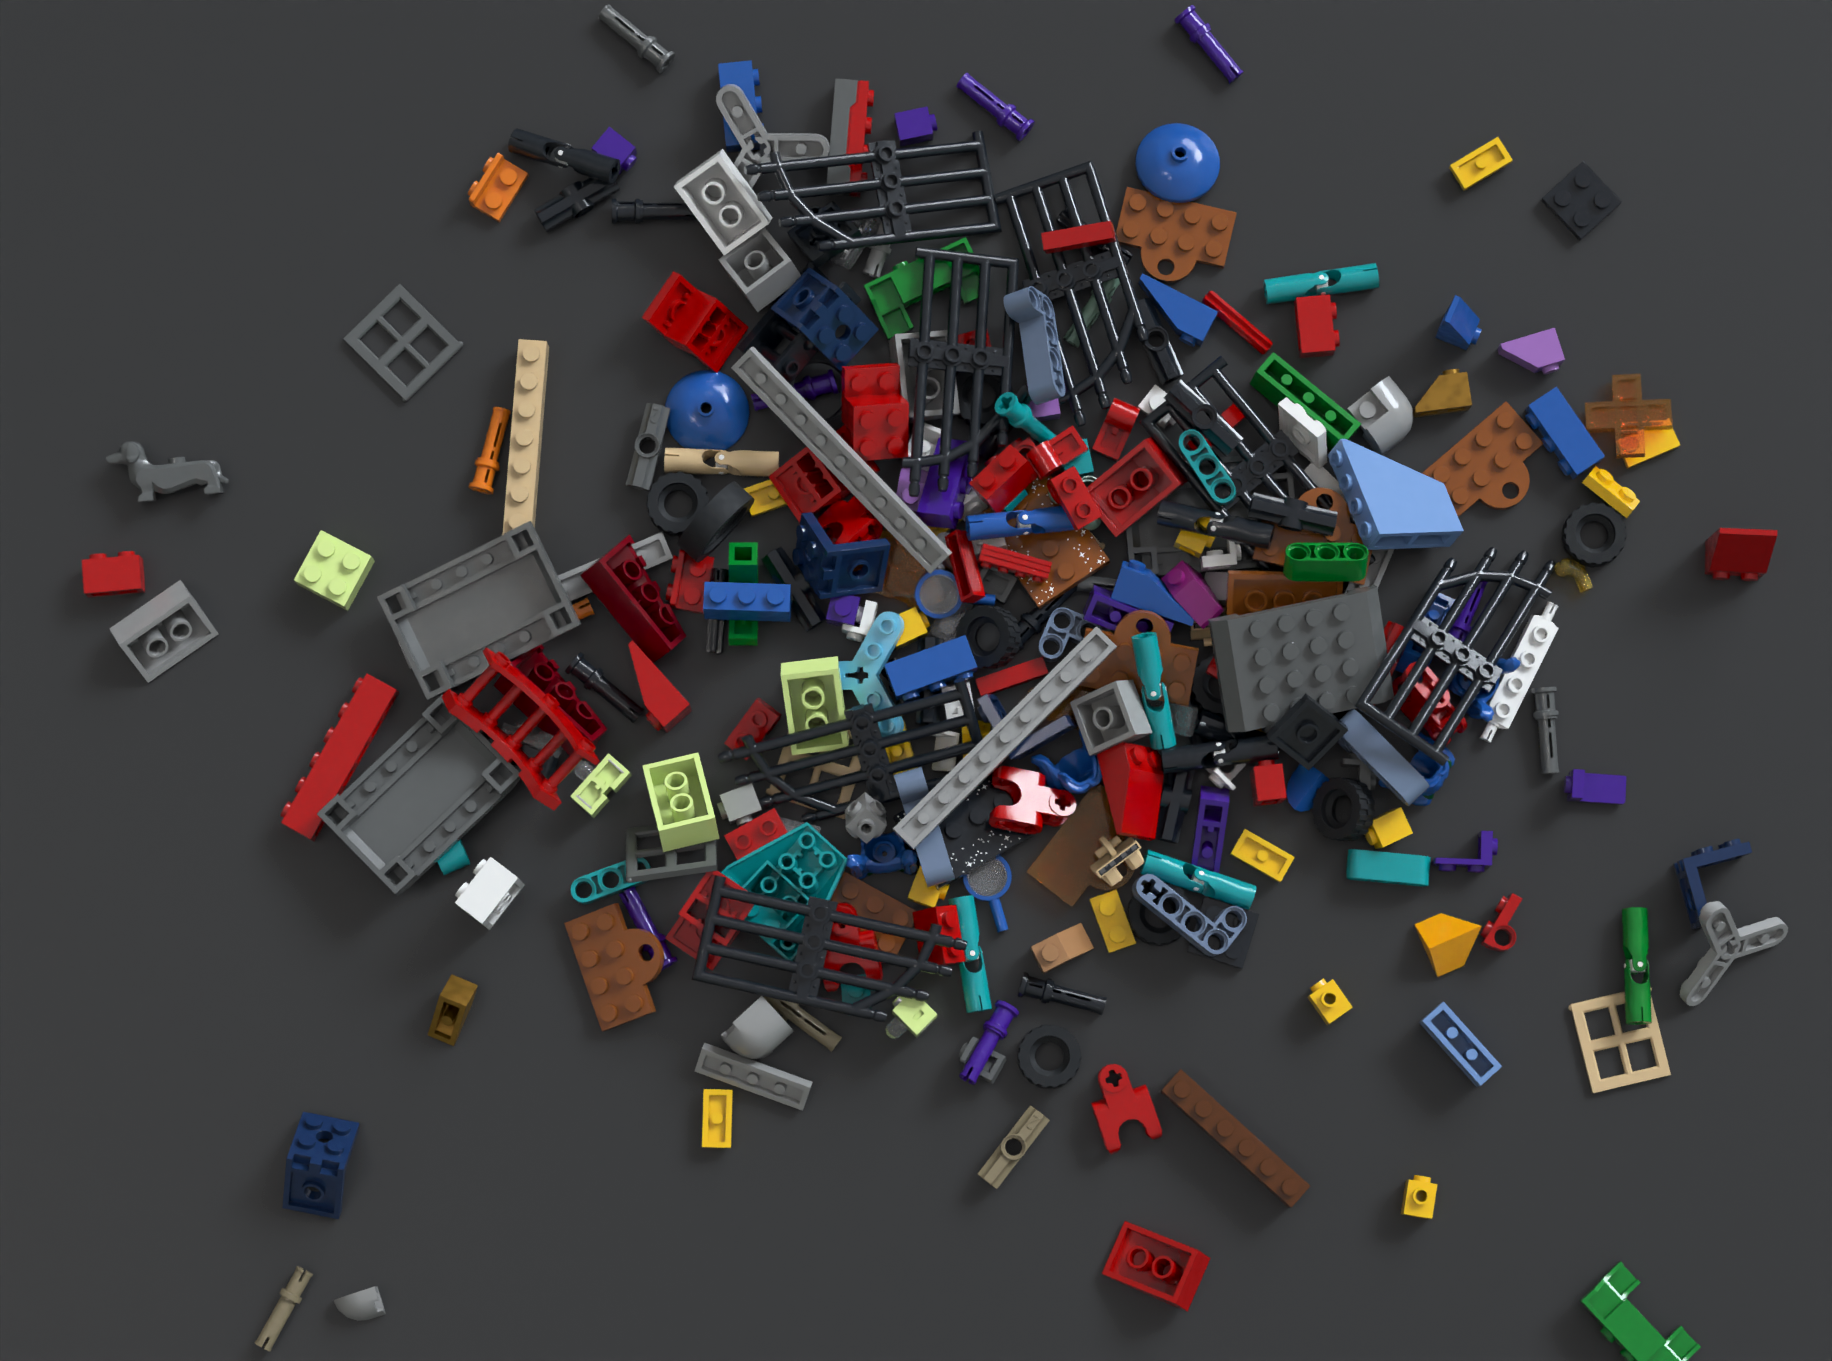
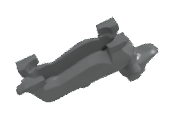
[106,441,229,503]

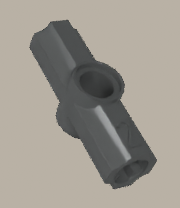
[626,403,671,492]

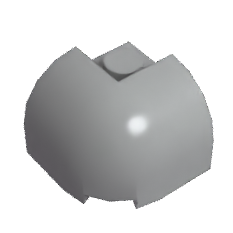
[1346,376,1414,456]
[720,996,794,1060]

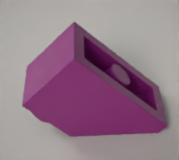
[1161,560,1224,629]

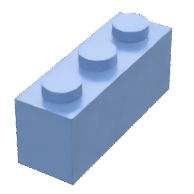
[1419,1001,1502,1087]

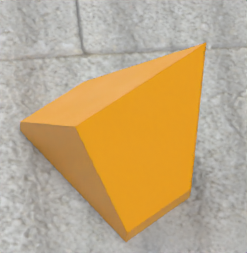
[1414,913,1482,977]

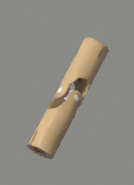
[664,447,779,477]

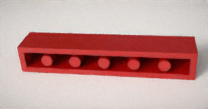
[280,673,399,842]

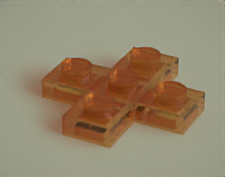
[1585,374,1672,458]

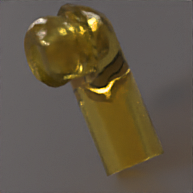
[1555,558,1593,593]

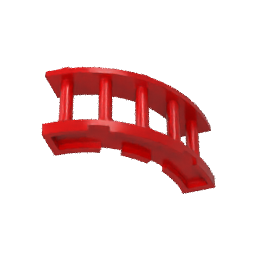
[442,647,600,811]

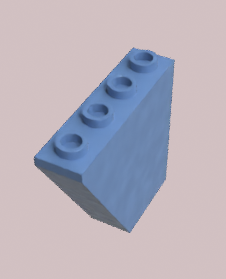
[1328,439,1464,550]

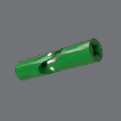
[1622,907,1652,1025]

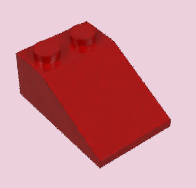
[1087,437,1187,537]
[1705,528,1777,581]
[628,640,692,733]
[1097,742,1164,841]
[1102,1221,1211,1312]

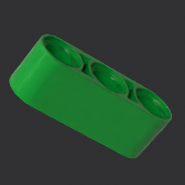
[1283,543,1369,581]

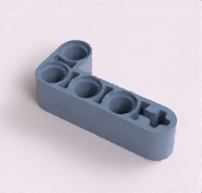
[1004,286,1065,405]
[1038,607,1114,663]
[1338,709,1430,806]
[894,767,955,888]
[1132,874,1247,956]

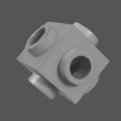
[845,792,887,844]

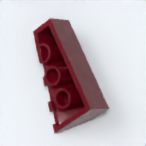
[580,534,686,663]
[494,645,607,755]

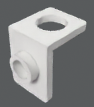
[932,731,960,772]
[1206,757,1246,790]

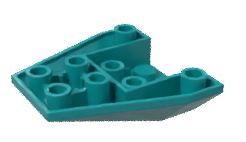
[721,822,847,961]

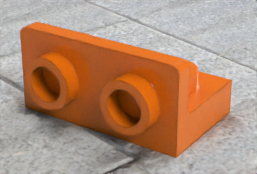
[468,153,529,223]

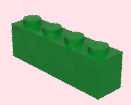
[1249,352,1361,451]

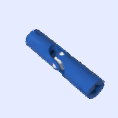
[965,506,1082,541]

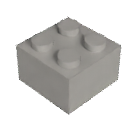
[718,227,801,312]
[1070,680,1152,756]

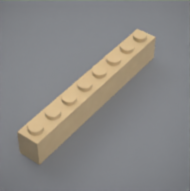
[502,339,549,535]

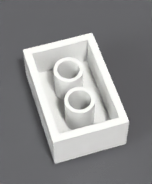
[674,149,773,255]
[455,857,525,930]

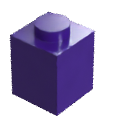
[894,107,938,147]
[592,127,637,175]
[826,595,861,627]

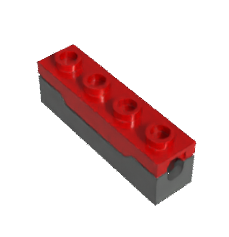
[827,78,874,197]

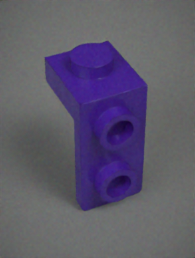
[1564,769,1626,805]
[1432,831,1498,873]

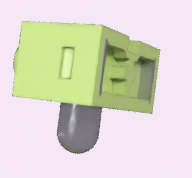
[570,753,632,818]
[886,996,937,1039]

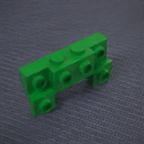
[864,237,990,341]
[1580,1261,1701,1361]

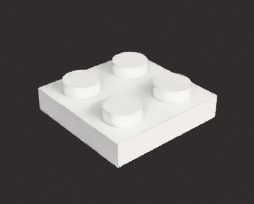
[1278,397,1327,469]

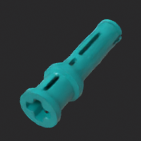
[995,392,1057,444]

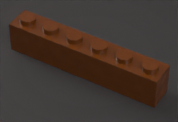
[1160,1069,1310,1208]

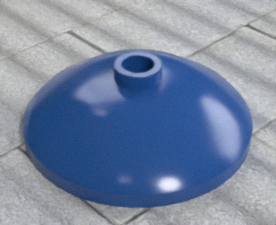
[1135,123,1220,203]
[665,370,750,450]

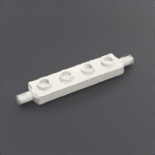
[1480,601,1559,743]

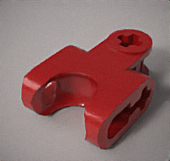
[817,496,883,544]
[1392,661,1467,746]
[989,766,1076,834]
[823,902,883,992]
[1091,1064,1162,1155]

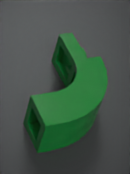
[728,542,759,645]

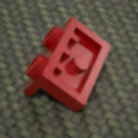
[666,549,715,614]

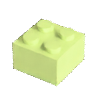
[294,530,375,611]

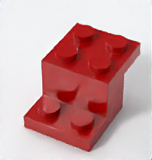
[641,271,749,373]
[841,363,909,461]
[768,425,880,523]
[665,870,755,971]

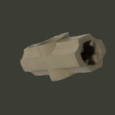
[977,1105,1050,1189]

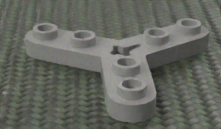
[716,84,830,189]
[1679,901,1788,1006]

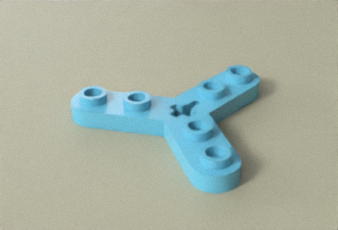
[839,611,905,737]

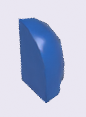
[1286,764,1329,812]

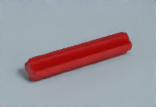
[1202,291,1273,354]

